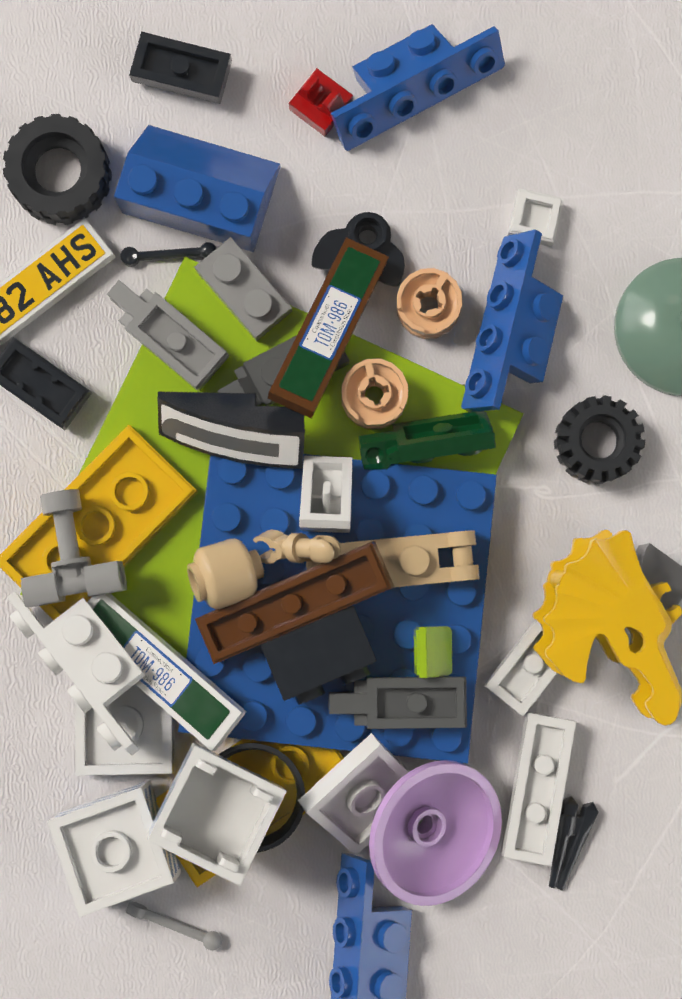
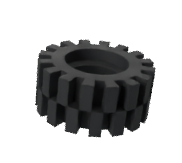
[554,395,645,484]

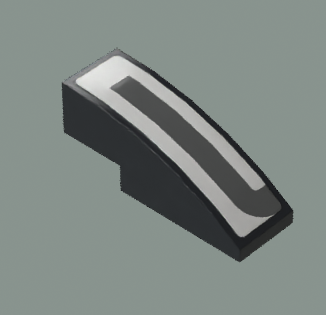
[157,391,305,469]

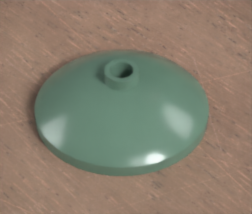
[614,258,682,396]

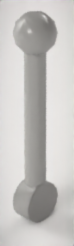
[126,901,222,951]

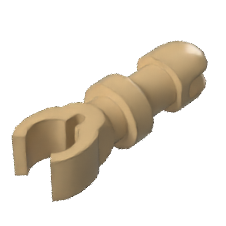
[253,529,341,564]

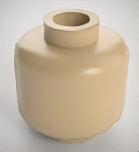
[187,538,264,609]

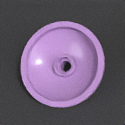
[369,760,502,906]

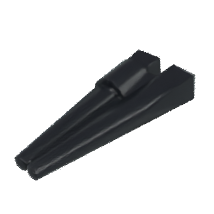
[549,796,599,890]

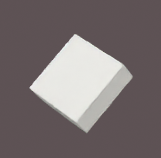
[507,188,564,247]

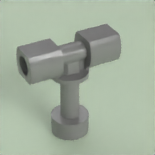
[21,489,127,607]

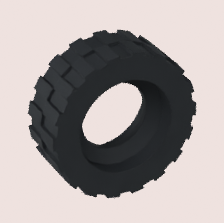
[3,114,112,225]

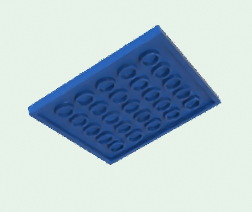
[178,454,497,764]

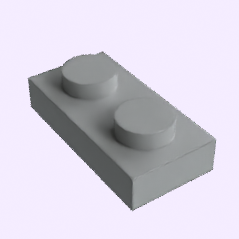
[194,237,292,342]

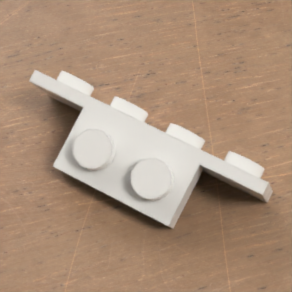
[7,591,145,755]

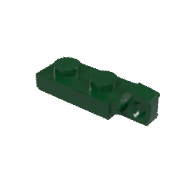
[359,411,496,470]

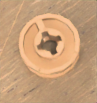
[397,268,462,339]
[342,359,408,430]

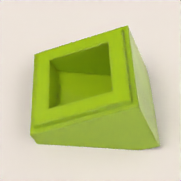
[414,626,452,678]

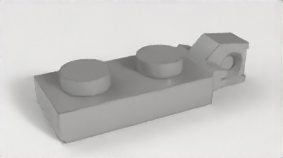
[107,280,229,392]

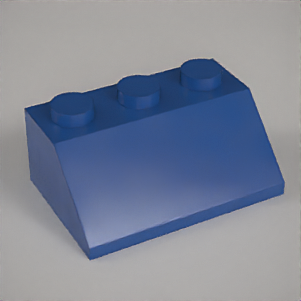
[114,125,281,252]

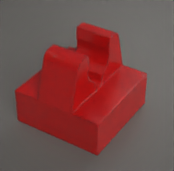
[288,68,353,137]

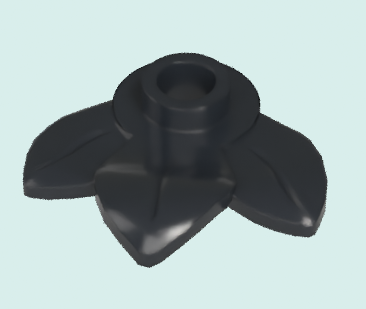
[311,212,405,287]

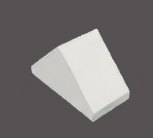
[299,456,352,533]

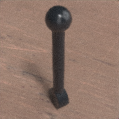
[120,242,217,267]

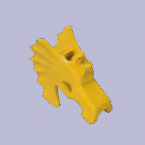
[532,530,682,726]

